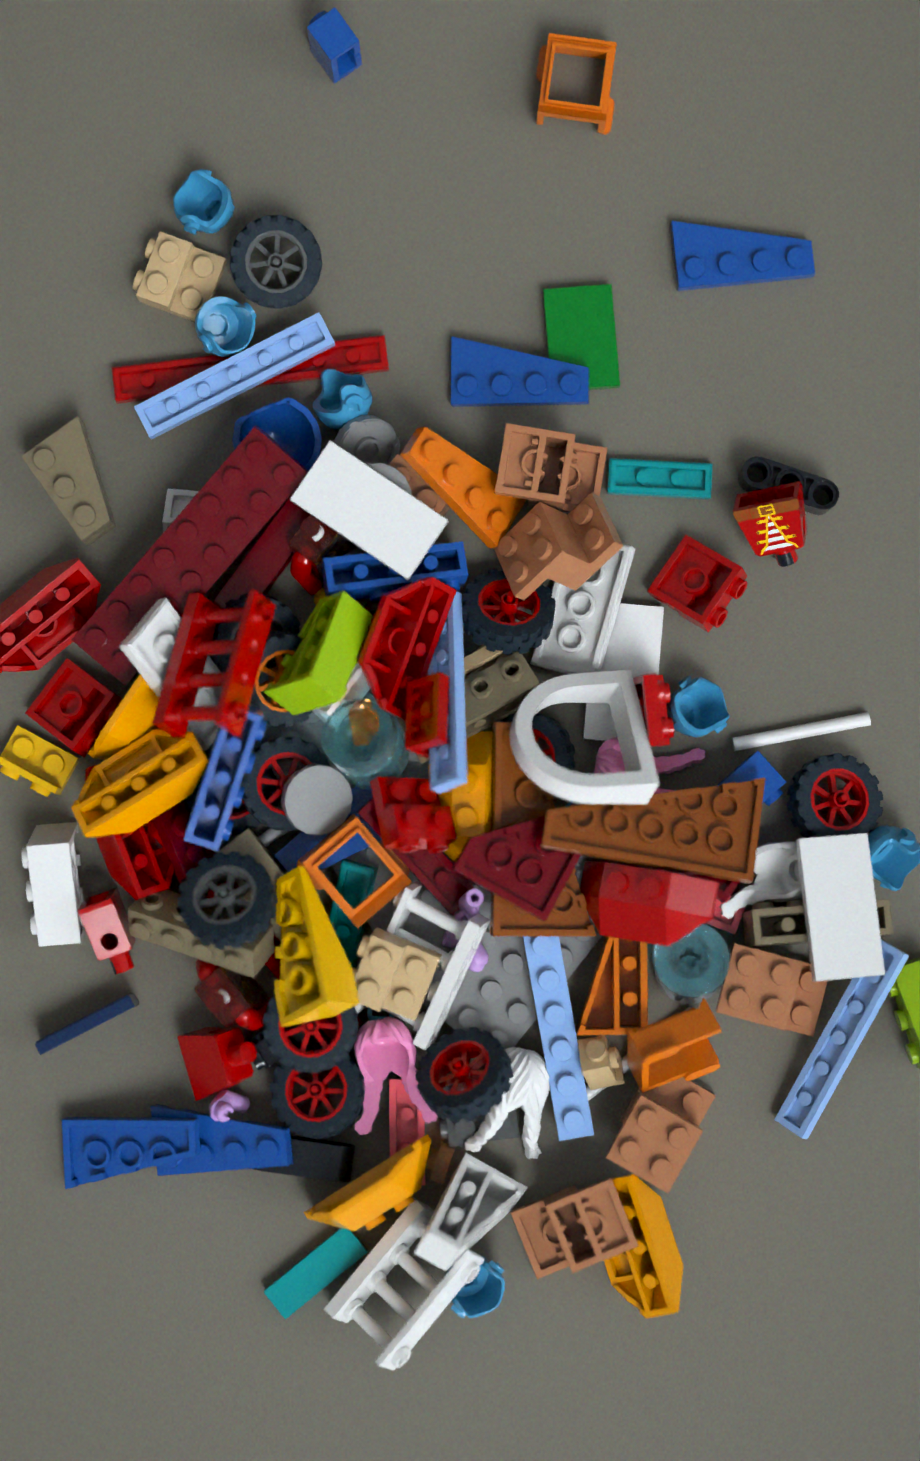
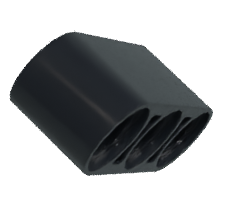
[738,456,839,515]
[253,1135,355,1182]

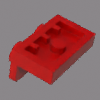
[405,672,449,758]

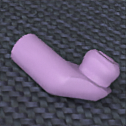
[454,889,484,922]
[442,930,488,972]
[209,1090,250,1122]

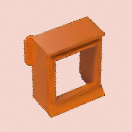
[536,33,617,135]
[297,814,412,928]
[627,997,721,1093]

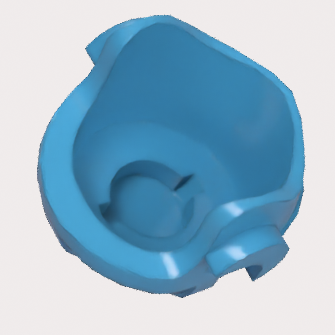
[173,169,235,235]
[195,296,257,357]
[312,369,373,430]
[667,675,730,737]
[868,825,920,891]
[445,1255,505,1318]

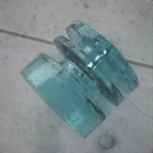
[321,699,409,789]
[651,924,730,997]

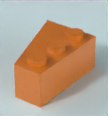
[576,936,648,1035]

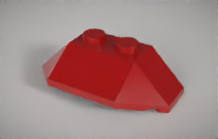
[0,557,101,673]
[358,576,457,721]
[85,764,174,900]
[580,861,719,947]

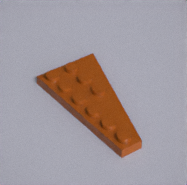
[490,722,596,936]
[540,777,766,883]

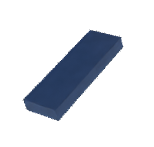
[35,993,140,1055]

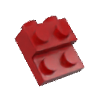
[647,535,748,633]
[25,658,123,758]
[633,673,674,747]
[370,776,457,853]

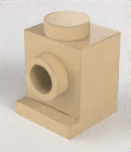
[578,1035,625,1090]

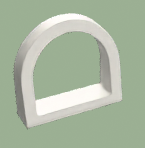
[510,670,659,805]

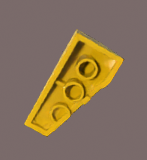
[274,866,360,1026]

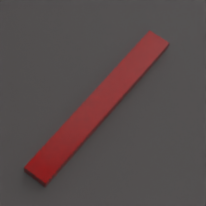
[112,335,389,404]

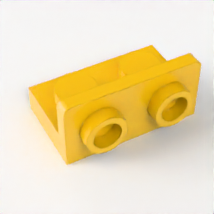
[0,725,80,797]

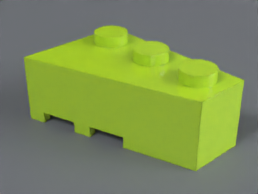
[264,591,373,715]
[888,957,920,1069]

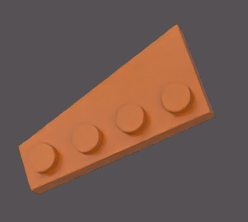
[400,426,527,548]

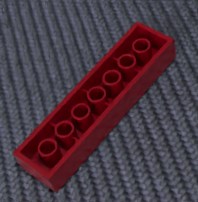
[72,426,309,686]

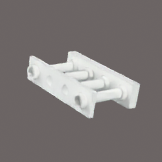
[355,881,490,1050]
[324,1199,485,1371]

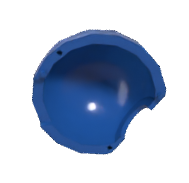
[232,397,322,471]

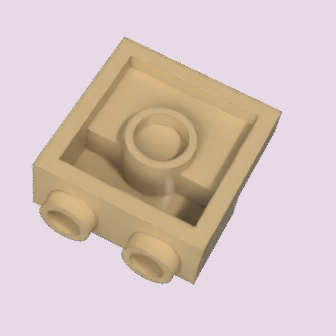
[133,232,227,322]
[352,927,442,1021]

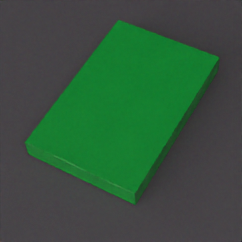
[543,284,620,390]

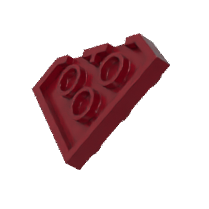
[451,816,581,922]

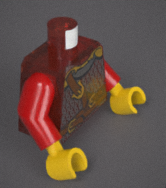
[289,514,355,606]
[194,959,271,1031]

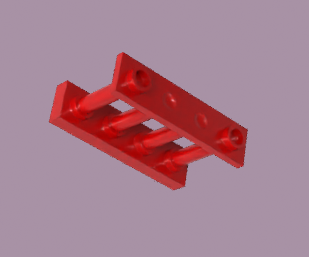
[152,589,276,738]

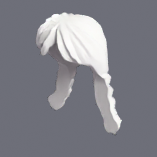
[719,842,802,919]
[465,1046,550,1159]

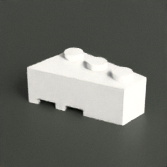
[22,822,85,947]
[414,1153,528,1271]

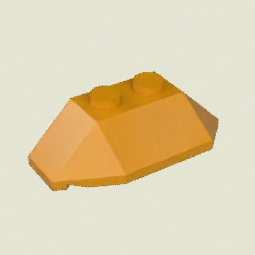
[88,674,162,760]
[71,730,209,838]
[428,731,493,862]
[303,1134,431,1231]
[604,1174,683,1319]

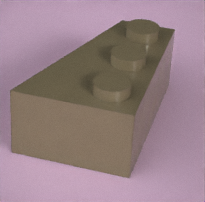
[21,416,116,546]

